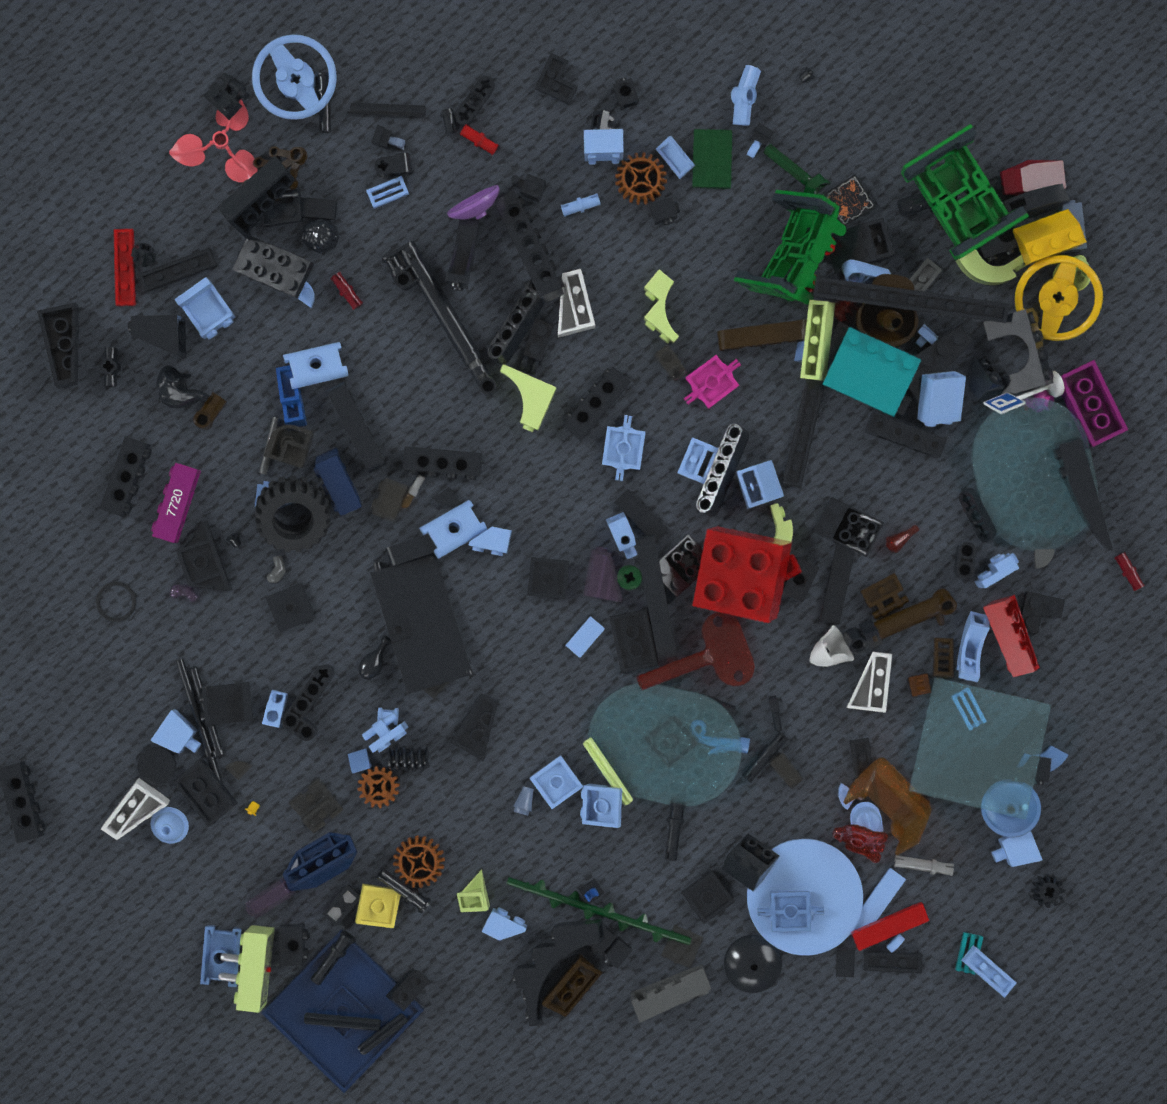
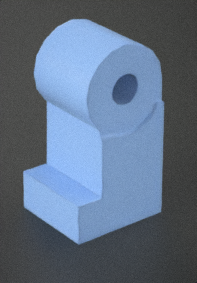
[262,690,288,728]

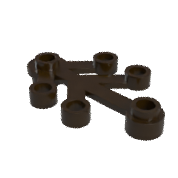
[242,146,308,200]

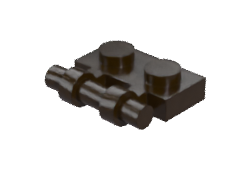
[860,573,909,620]

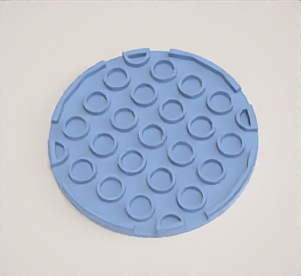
[747,838,863,955]

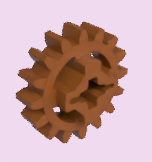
[357,766,400,808]

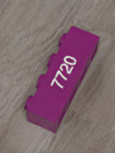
[151,463,201,543]

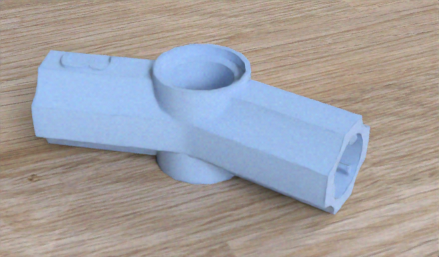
[731,65,761,126]

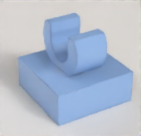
[916,324,938,347]

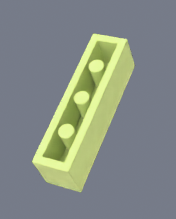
[800,300,835,380]

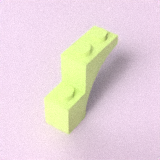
[644,269,679,344]

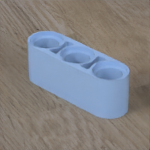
[842,260,891,284]

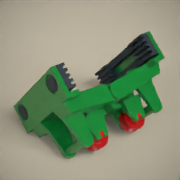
[734,190,846,305]

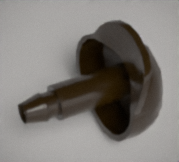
[856,274,918,348]

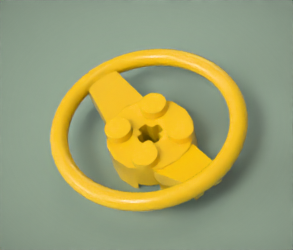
[1015,255,1103,341]

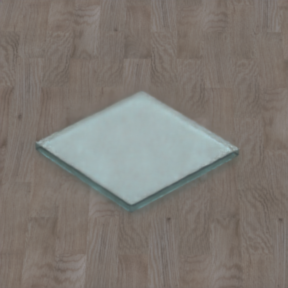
[909,678,1051,820]

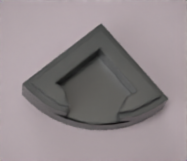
[1034,549,1054,569]

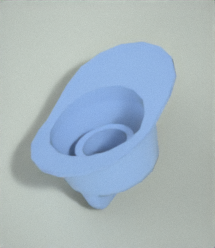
[850,802,883,844]

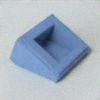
[794,341,805,362]
[348,749,372,774]

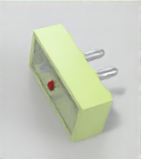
[218,925,274,1013]

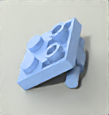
[362,712,408,753]

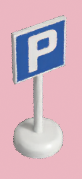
[983,370,1064,414]

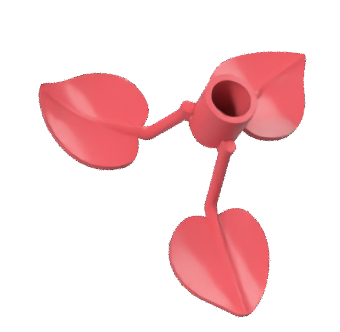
[169,99,257,183]

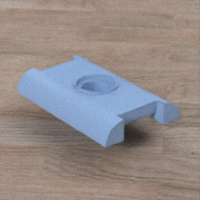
[283,342,348,389]
[419,500,487,559]

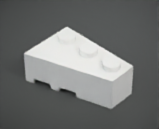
[558,269,595,338]
[847,652,892,713]
[101,778,170,840]

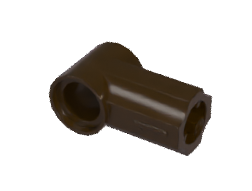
[193,392,227,430]

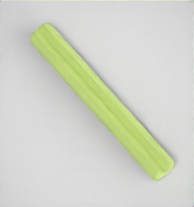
[583,738,633,806]

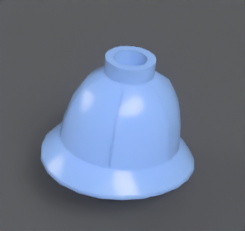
[150,807,189,844]

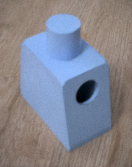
[606,512,637,559]
[151,709,201,754]
[991,831,1042,867]

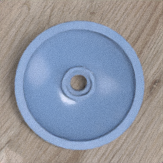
[981,779,1041,838]

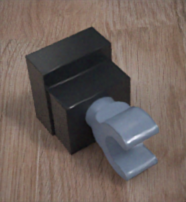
[372,125,406,150]

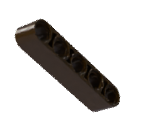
[717,319,807,351]

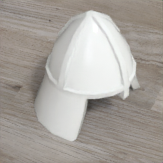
[809,625,854,667]

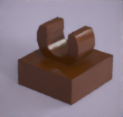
[908,673,931,696]

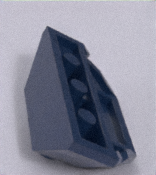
[283,832,358,891]

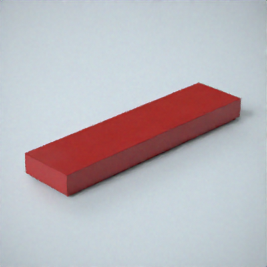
[114,229,136,306]
[851,902,929,951]

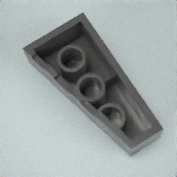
[631,964,711,1023]

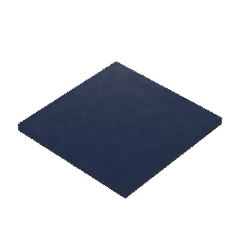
[261,929,424,1093]

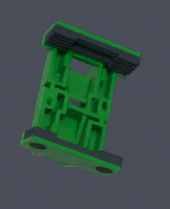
[901,124,1029,260]

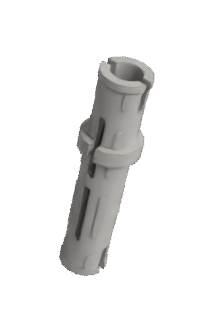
[894,855,954,876]

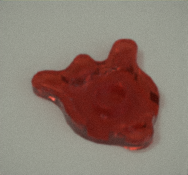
[832,824,888,863]

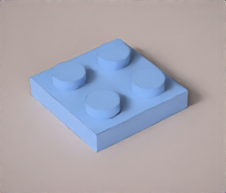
[530,755,583,809]

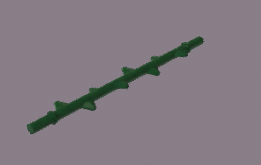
[507,877,692,945]

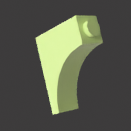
[500,364,557,432]

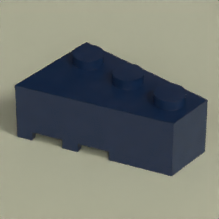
[314,447,362,516]

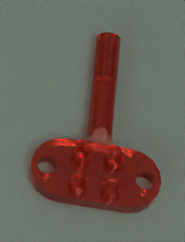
[637,612,755,690]

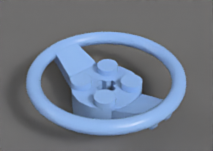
[252,35,337,120]

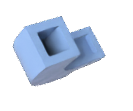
[956,611,990,682]

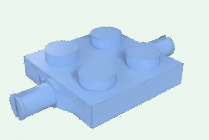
[602,415,645,481]

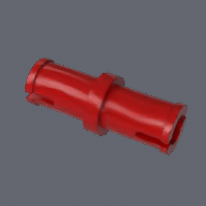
[460,124,499,155]

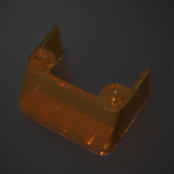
[844,757,931,855]

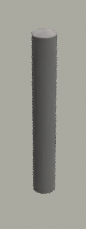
[259,417,280,475]

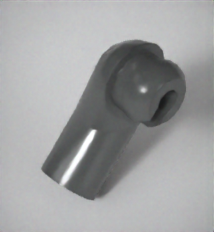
[267,555,286,583]

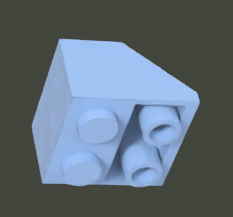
[735,460,784,509]

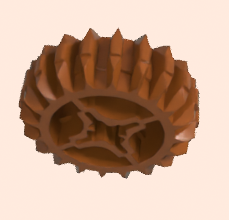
[615,152,667,205]
[393,835,445,888]

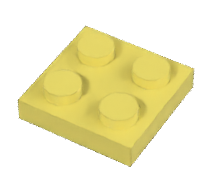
[355,884,401,928]

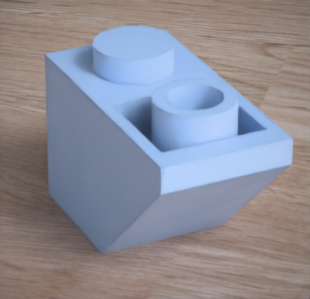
[469,527,512,556]
[482,907,527,940]

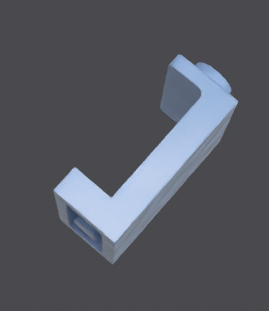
[175,277,235,339]

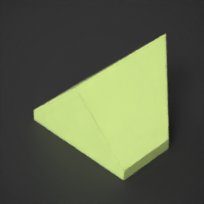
[457,869,490,912]

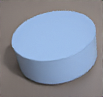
[886,934,905,953]

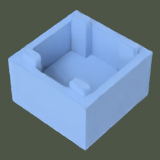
[584,129,623,165]

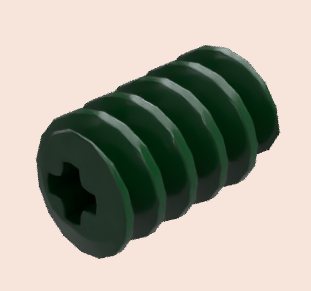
[617,565,642,590]

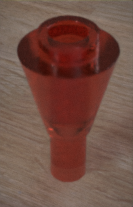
[886,525,919,553]

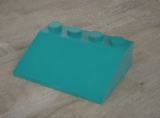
[823,327,921,417]

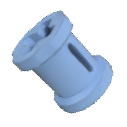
[377,708,399,725]

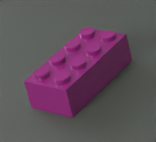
[1061,360,1128,448]

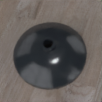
[724,935,782,993]

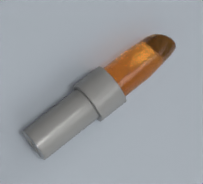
[402,475,425,508]

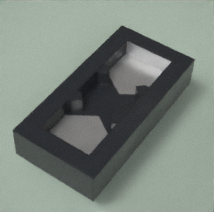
[322,884,361,927]

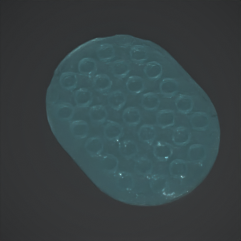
[972,397,1098,551]
[588,683,742,807]

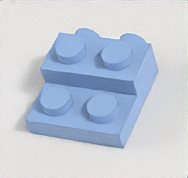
[974,553,1019,588]
[580,783,622,828]

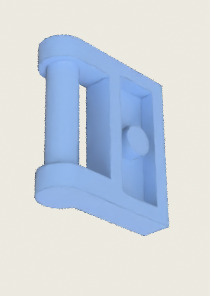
[677,437,719,484]

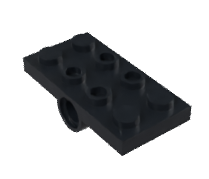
[232,236,314,299]

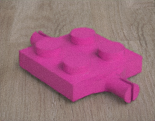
[684,355,741,409]

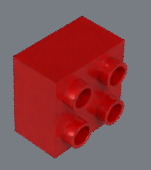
[692,526,792,623]

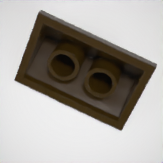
[542,954,602,1017]

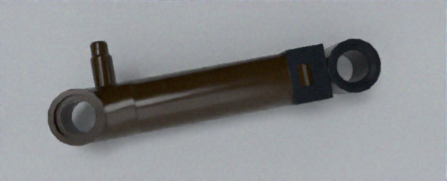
[843,589,957,654]

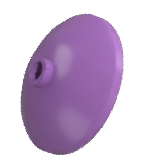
[447,185,500,220]

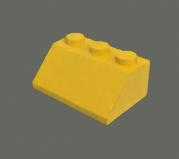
[1013,209,1086,266]

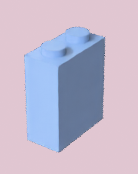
[917,371,966,427]

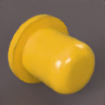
[245,801,260,816]

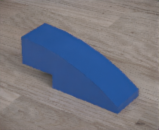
[276,365,307,429]

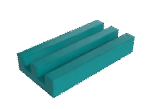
[955,932,983,975]

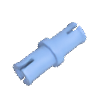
[561,193,601,217]

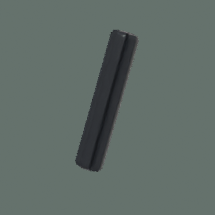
[358,1013,408,1055]

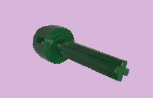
[763,144,831,194]

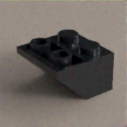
[722,833,779,891]

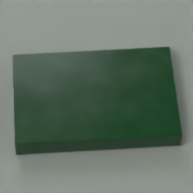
[692,129,732,189]

